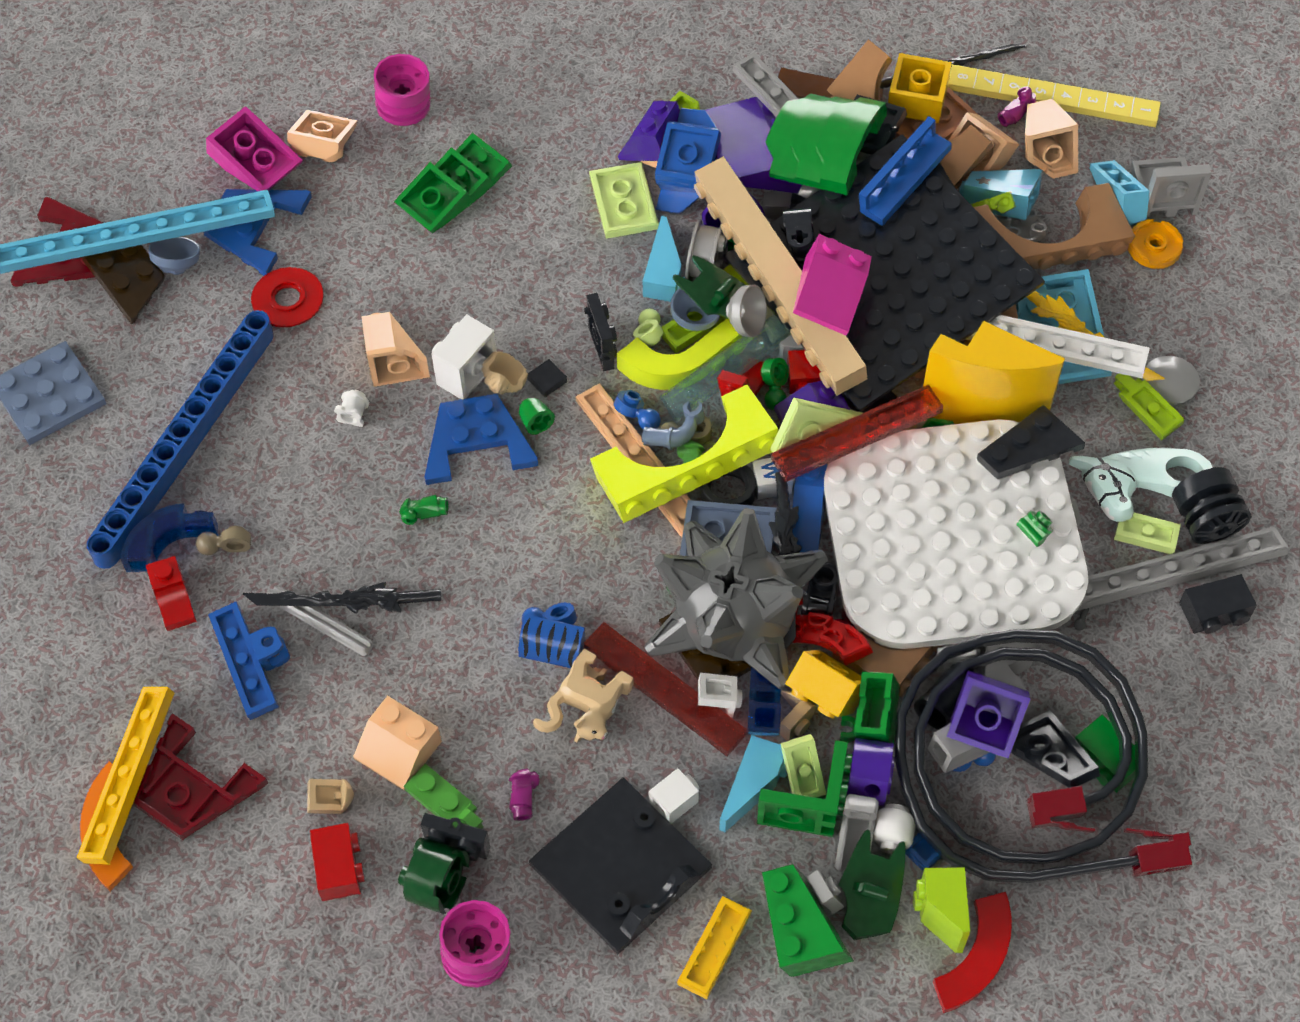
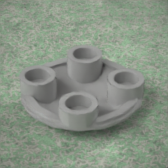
[995,209,1048,242]
[1142,356,1200,407]

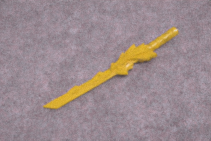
[1027,290,1165,381]

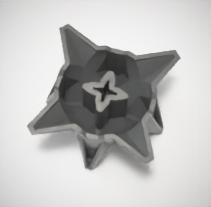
[644,508,828,689]

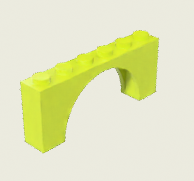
[590,385,778,523]

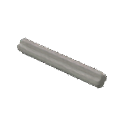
[270,586,373,656]

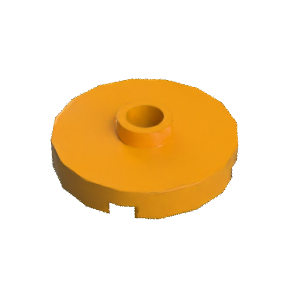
[1128,219,1183,269]

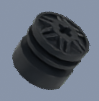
[1172,467,1252,544]

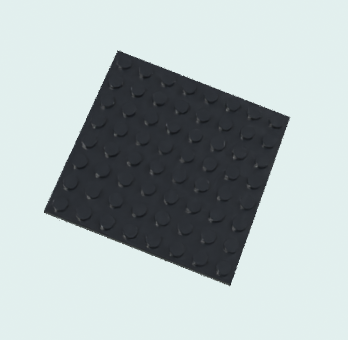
[724,134,1045,412]

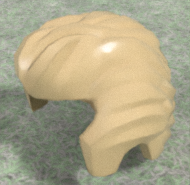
[481,351,528,395]

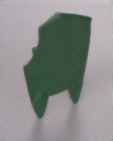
[673,255,745,319]
[838,830,905,940]

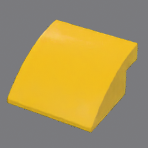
[918,321,1065,424]

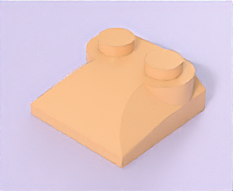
[287,110,357,162]

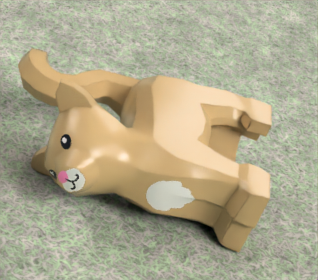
[533,649,634,743]

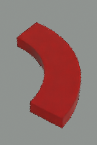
[792,612,873,666]
[933,892,1012,1013]

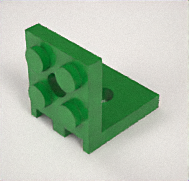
[757,740,853,837]

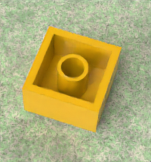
[888,53,952,123]
[785,649,861,719]

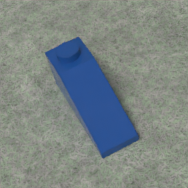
[792,459,828,553]

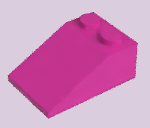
[206,106,302,191]
[793,234,872,335]

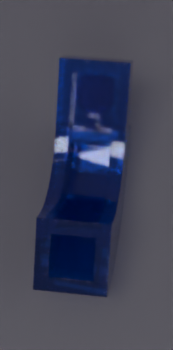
[120,503,218,572]
[747,667,781,737]

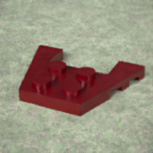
[10,197,103,287]
[133,713,268,840]

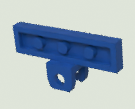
[208,602,290,720]

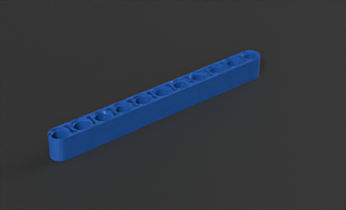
[87,310,274,569]

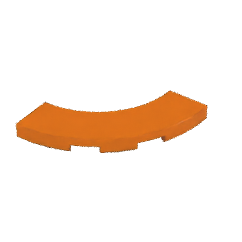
[80,761,133,892]

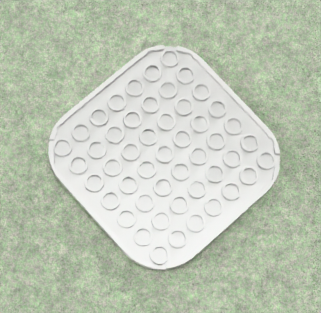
[824,420,1088,649]

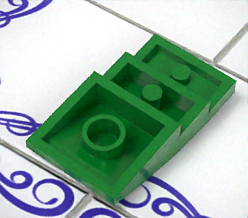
[394,132,512,234]

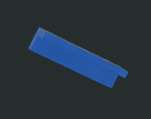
[859,116,952,226]

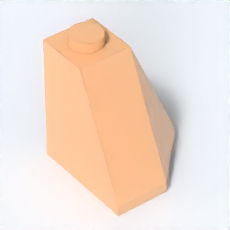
[1025,99,1078,179]
[362,312,430,387]

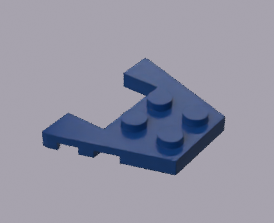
[203,189,312,276]
[424,394,538,485]

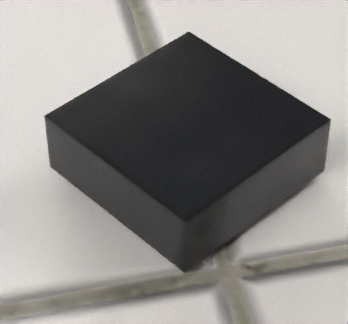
[527,359,567,397]

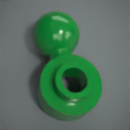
[761,358,789,411]

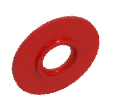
[251,267,324,327]

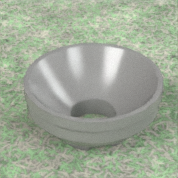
[726,285,767,337]

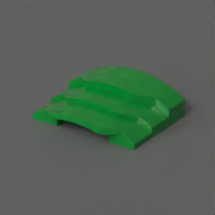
[765,93,887,195]

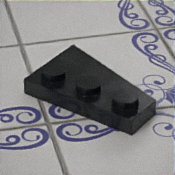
[977,405,1085,480]
[1011,710,1100,788]

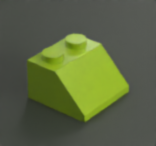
[913,867,970,953]

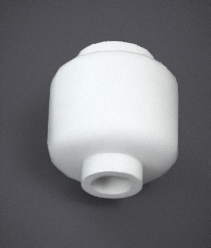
[872,804,916,854]

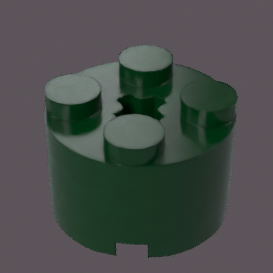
[398,838,469,914]

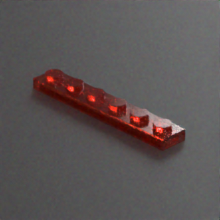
[771,385,943,482]
[584,622,747,757]

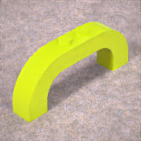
[617,265,752,390]

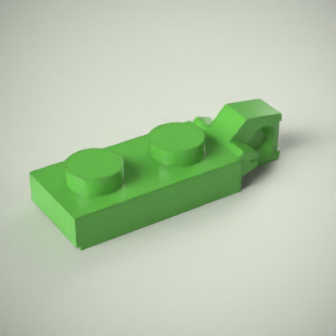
[404,764,484,829]

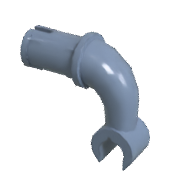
[642,401,705,450]

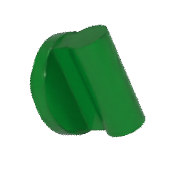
[1016,510,1053,547]

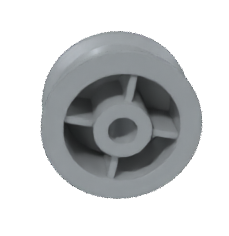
[685,219,728,280]

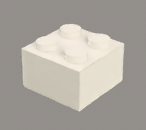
[431,314,497,399]

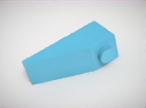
[1089,160,1150,226]
[642,216,685,302]
[719,735,787,832]

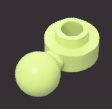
[633,308,663,347]

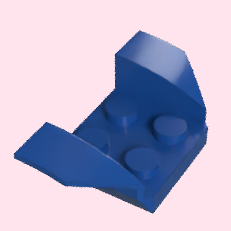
[655,108,721,213]

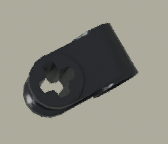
[783,207,814,263]
[801,562,838,616]

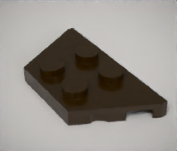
[80,245,165,324]

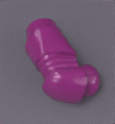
[997,86,1036,127]
[509,768,540,821]

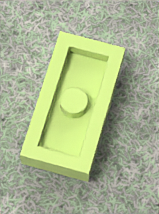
[1114,512,1181,554]
[780,734,826,798]

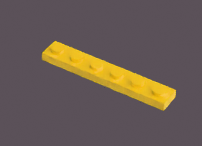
[77,687,175,865]

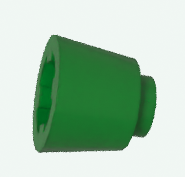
[519,398,555,435]

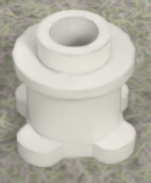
[334,390,370,427]

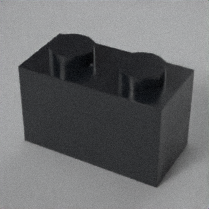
[1179,574,1257,634]

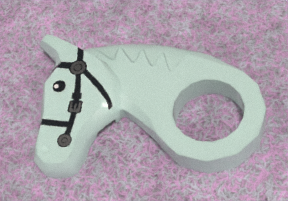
[1069,447,1212,522]

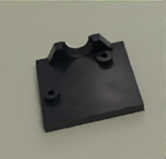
[529,777,712,955]

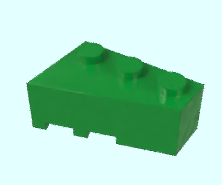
[762,864,854,977]

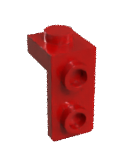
[717,358,764,396]

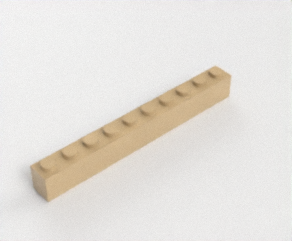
[694,156,867,396]

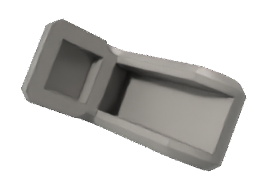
[835,794,879,872]

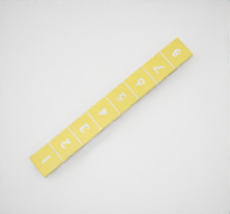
[948,64,1161,128]

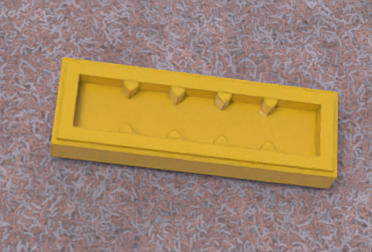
[677,896,752,1000]

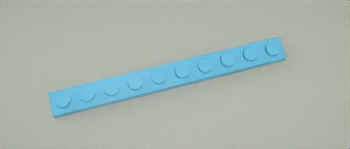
[0,190,275,274]

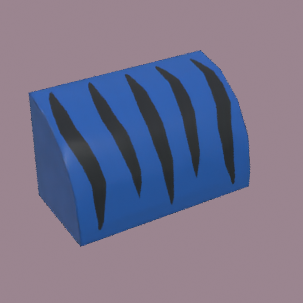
[518,614,586,668]

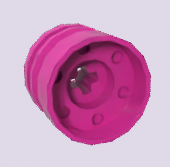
[374,54,431,126]
[439,900,510,988]

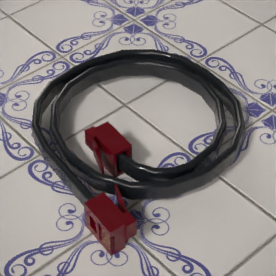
[895,629,1192,883]

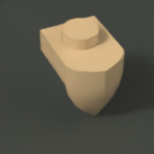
[779,690,818,741]
[307,779,354,814]

